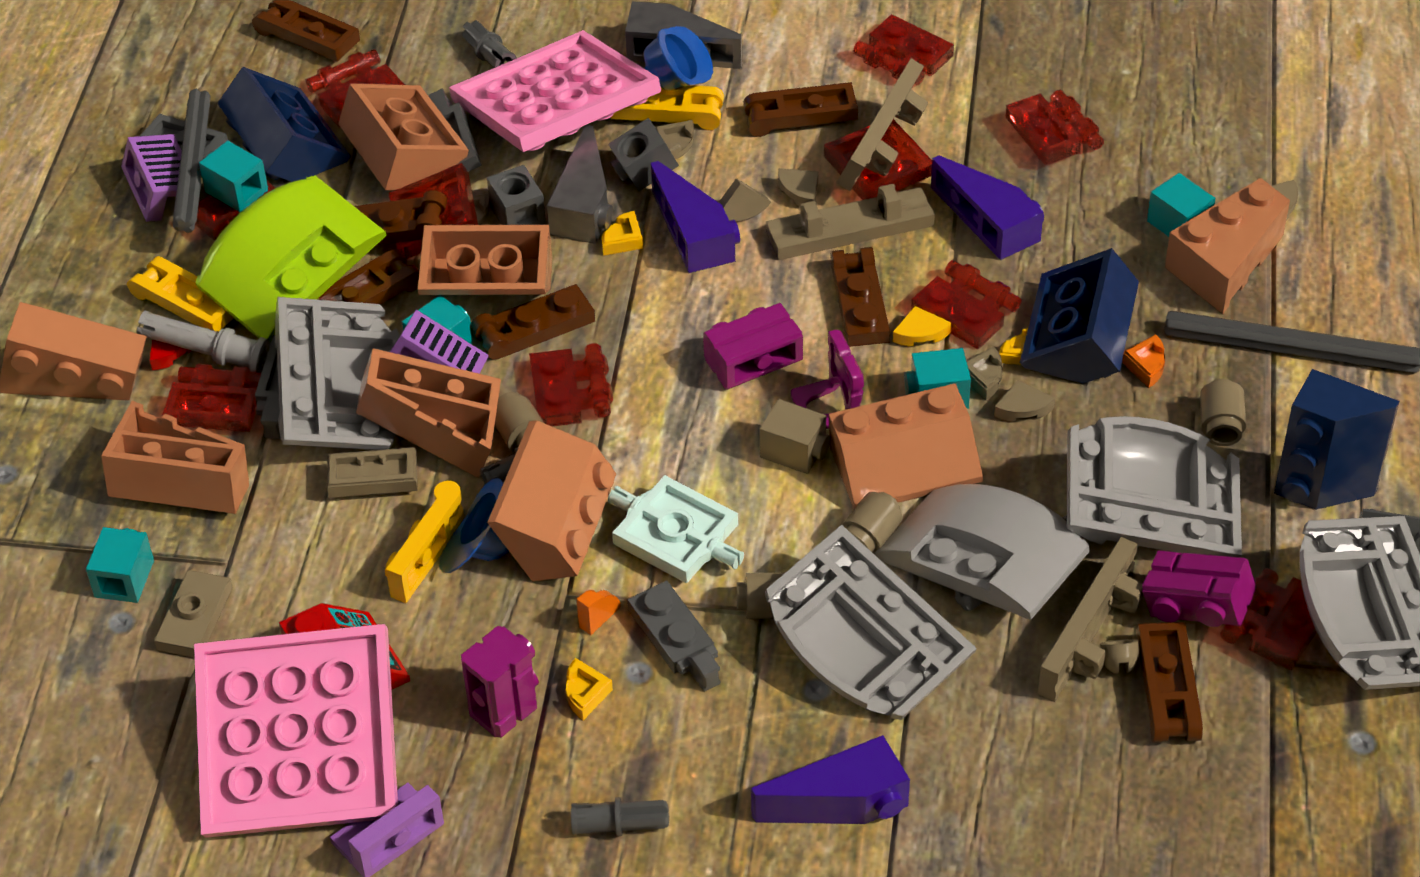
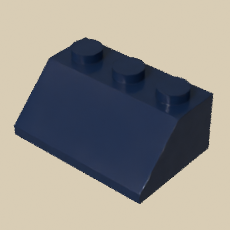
[217,67,351,182]
[1020,248,1139,384]
[1274,369,1400,510]

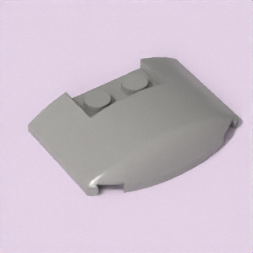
[275,297,400,450]
[1067,416,1242,558]
[875,484,1089,620]
[1300,516,1420,690]
[765,525,977,720]

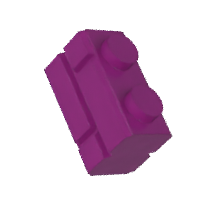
[703,303,803,390]
[1142,550,1255,627]
[461,626,539,738]

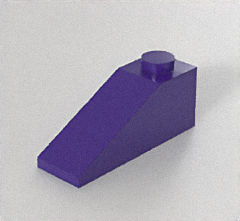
[931,155,1044,260]
[650,161,740,273]
[751,735,910,824]

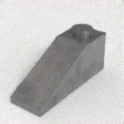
[625,1,742,69]
[547,125,613,244]

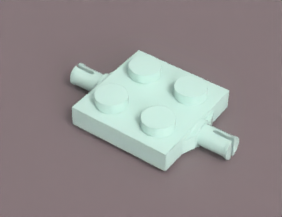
[608,475,744,583]

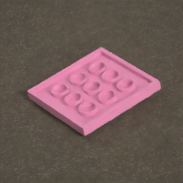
[449,30,661,152]
[194,624,398,838]

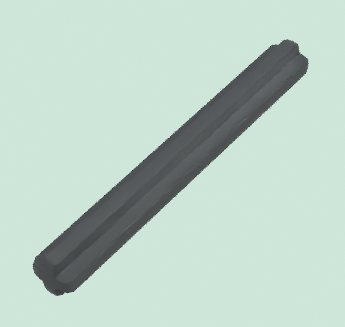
[173,88,211,233]

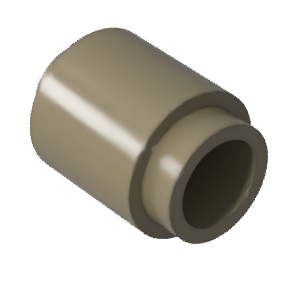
[1200,379,1246,446]
[494,392,544,453]
[842,492,903,554]
[737,572,786,619]

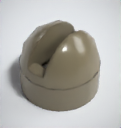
[1100,639,1139,674]

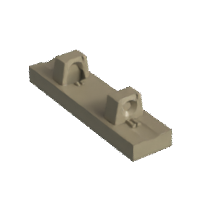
[837,58,928,191]
[766,184,935,260]
[1038,537,1143,702]

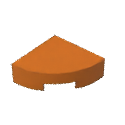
[1122,334,1165,388]
[576,589,621,635]

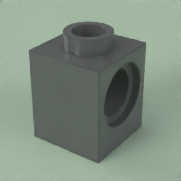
[608,118,679,191]
[487,165,546,225]

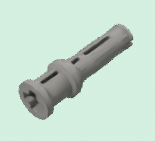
[137,310,269,375]

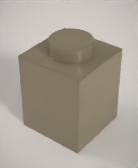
[760,399,831,474]

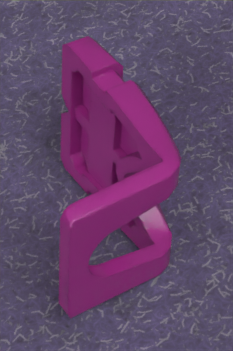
[791,330,864,429]

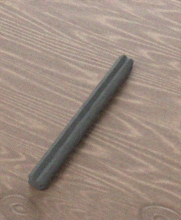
[1164,311,1420,373]

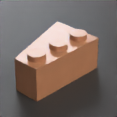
[1165,178,1290,314]
[0,302,147,400]
[356,348,501,478]
[101,401,249,514]

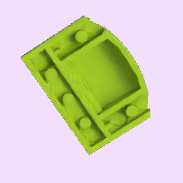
[196,175,386,343]

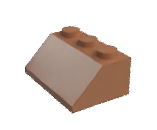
[338,84,469,192]
[418,225,553,295]
[829,383,983,509]
[487,420,616,582]

